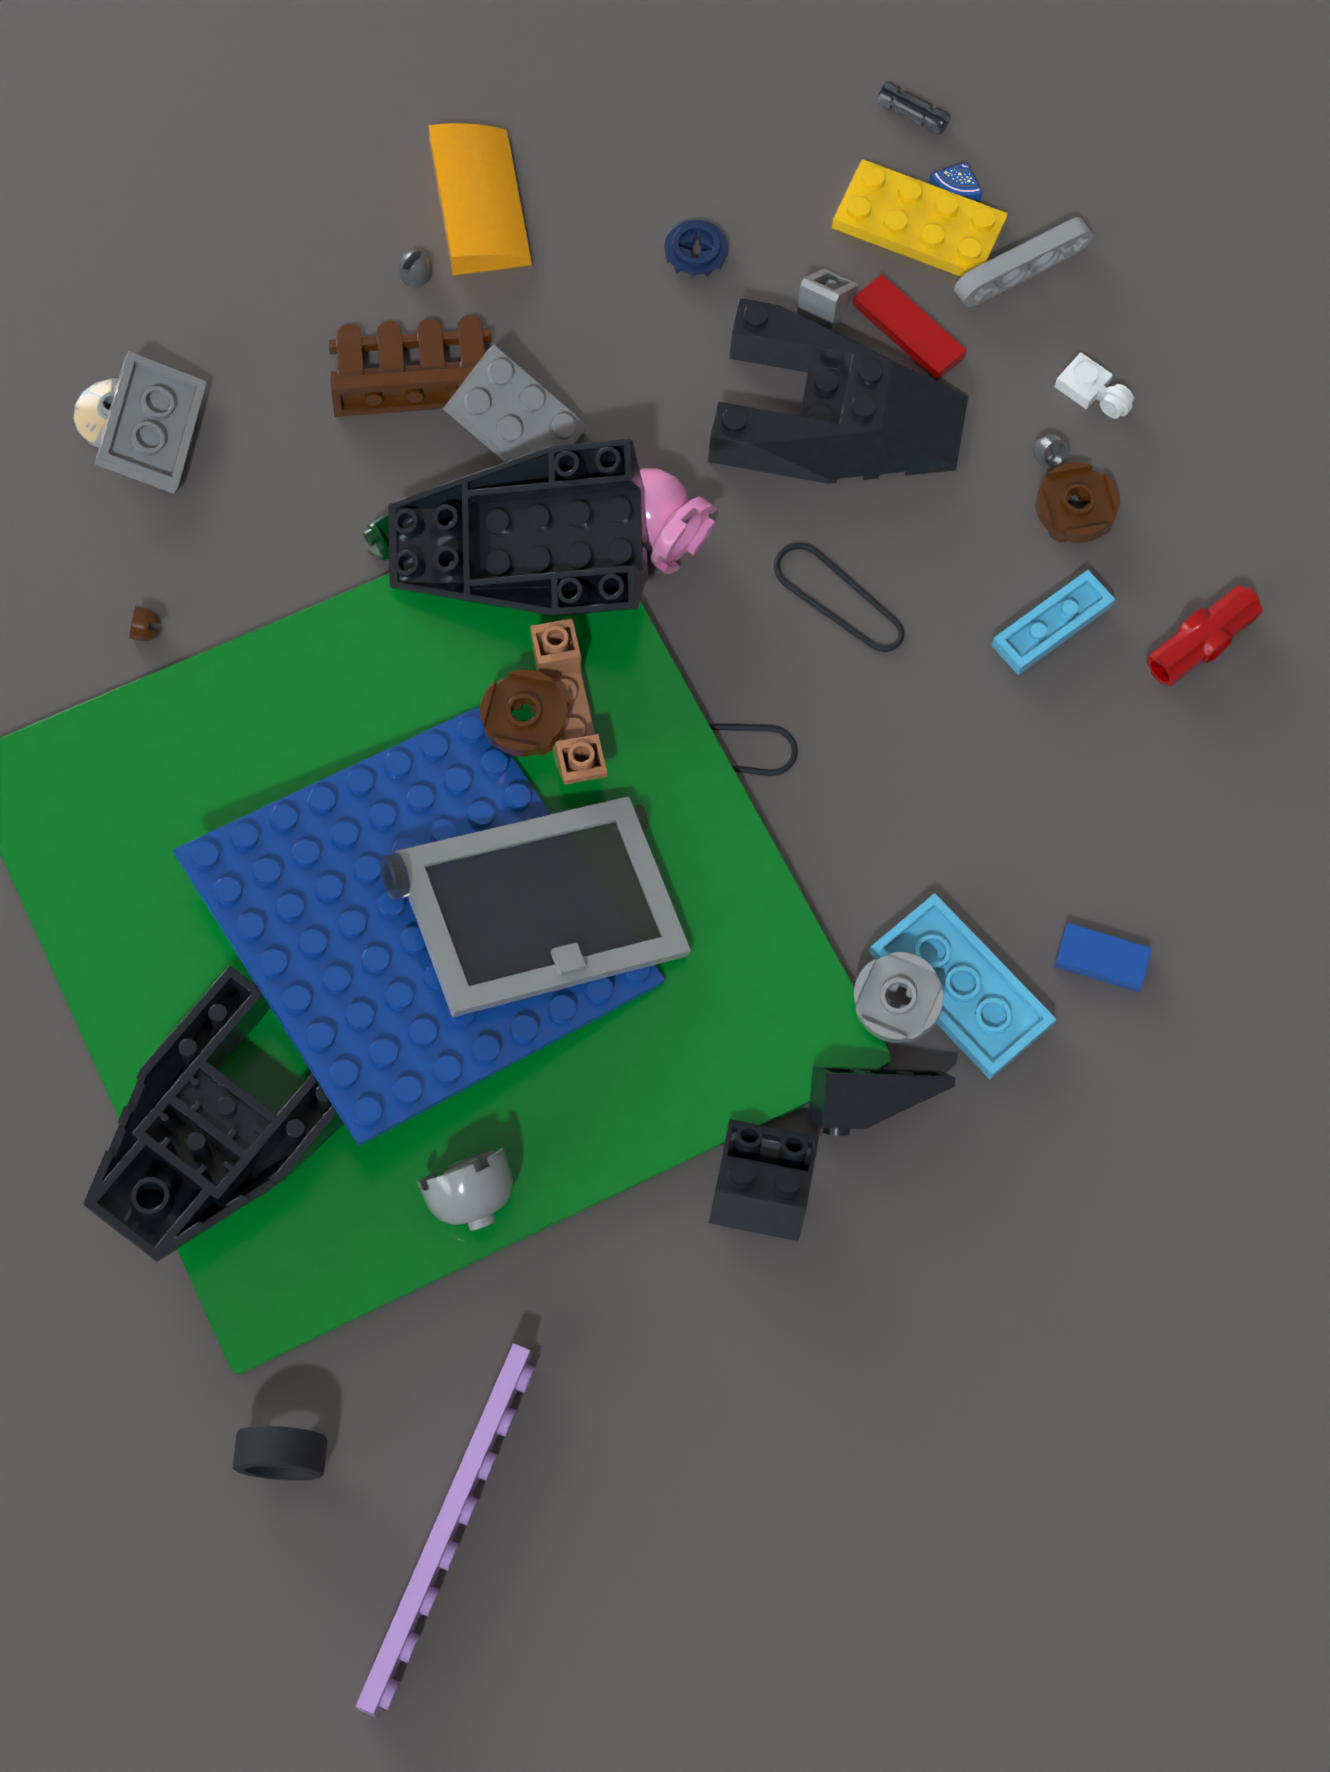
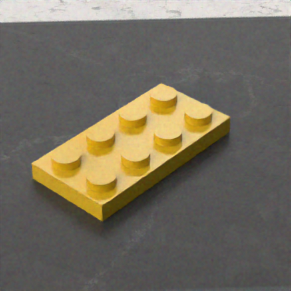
[832,159,1008,277]

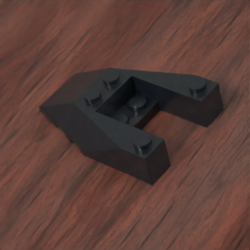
[708,298,968,484]
[83,965,344,1262]

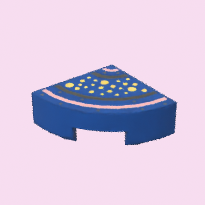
[929,162,982,202]

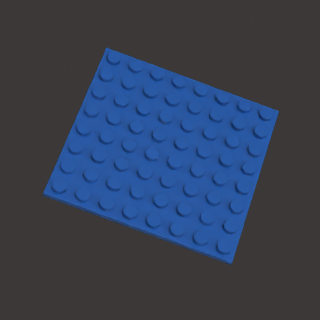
[173,707,665,1147]

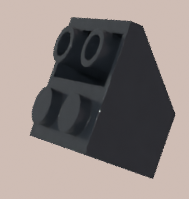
[709,1119,819,1242]

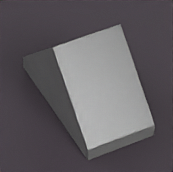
[797,268,860,331]

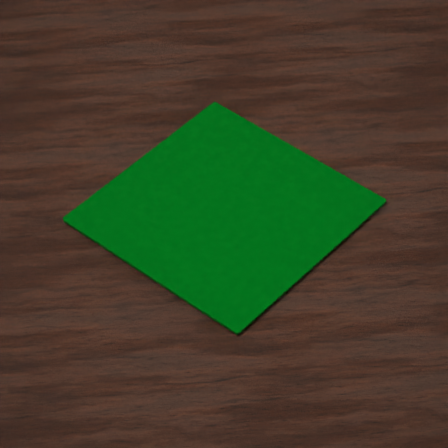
[0,574,891,1375]

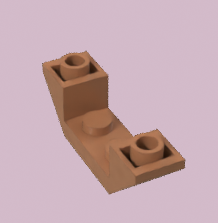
[530,619,607,785]

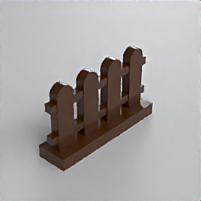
[329,315,492,417]

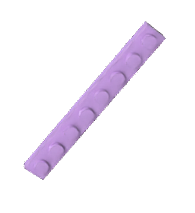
[356,1343,536,1718]

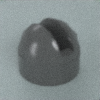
[399,250,432,286]
[1033,433,1070,470]

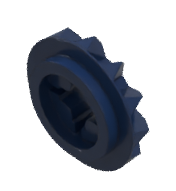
[664,220,728,279]

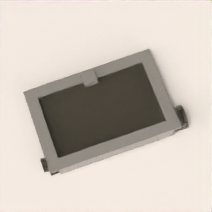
[381,796,691,1018]

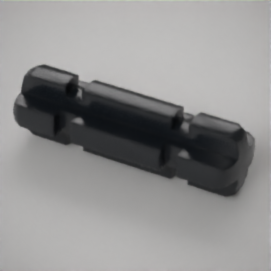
[877,82,950,134]

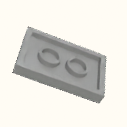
[443,345,588,462]
[94,351,207,494]

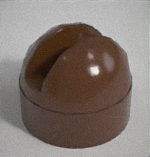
[129,605,162,641]

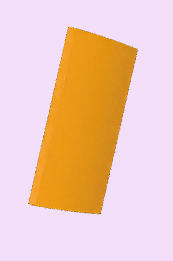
[429,123,532,276]

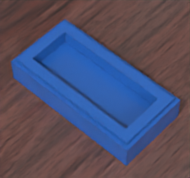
[1054,923,1152,992]

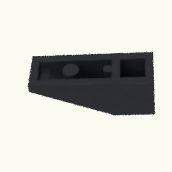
[809,1066,955,1136]

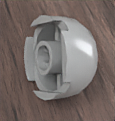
[417,1148,513,1231]

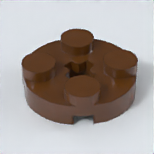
[1035,462,1120,543]
[480,669,568,757]

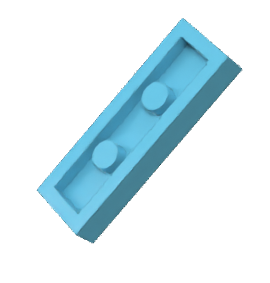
[991,570,1115,675]

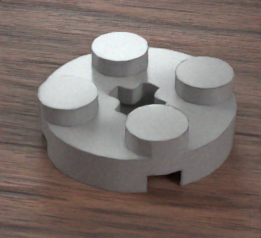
[854,952,944,1043]

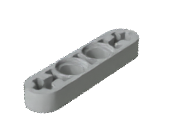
[954,217,1093,307]

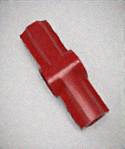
[1146,585,1264,687]

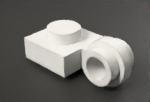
[1054,352,1134,419]

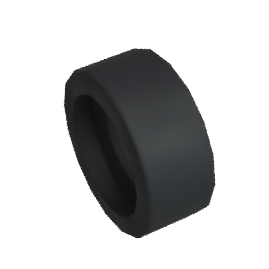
[233,1426,327,1481]

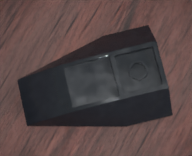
[388,438,648,616]

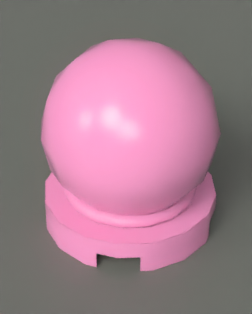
[640,468,717,575]

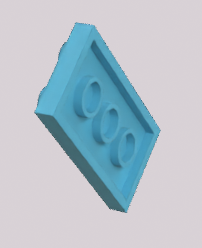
[869,893,1057,1080]

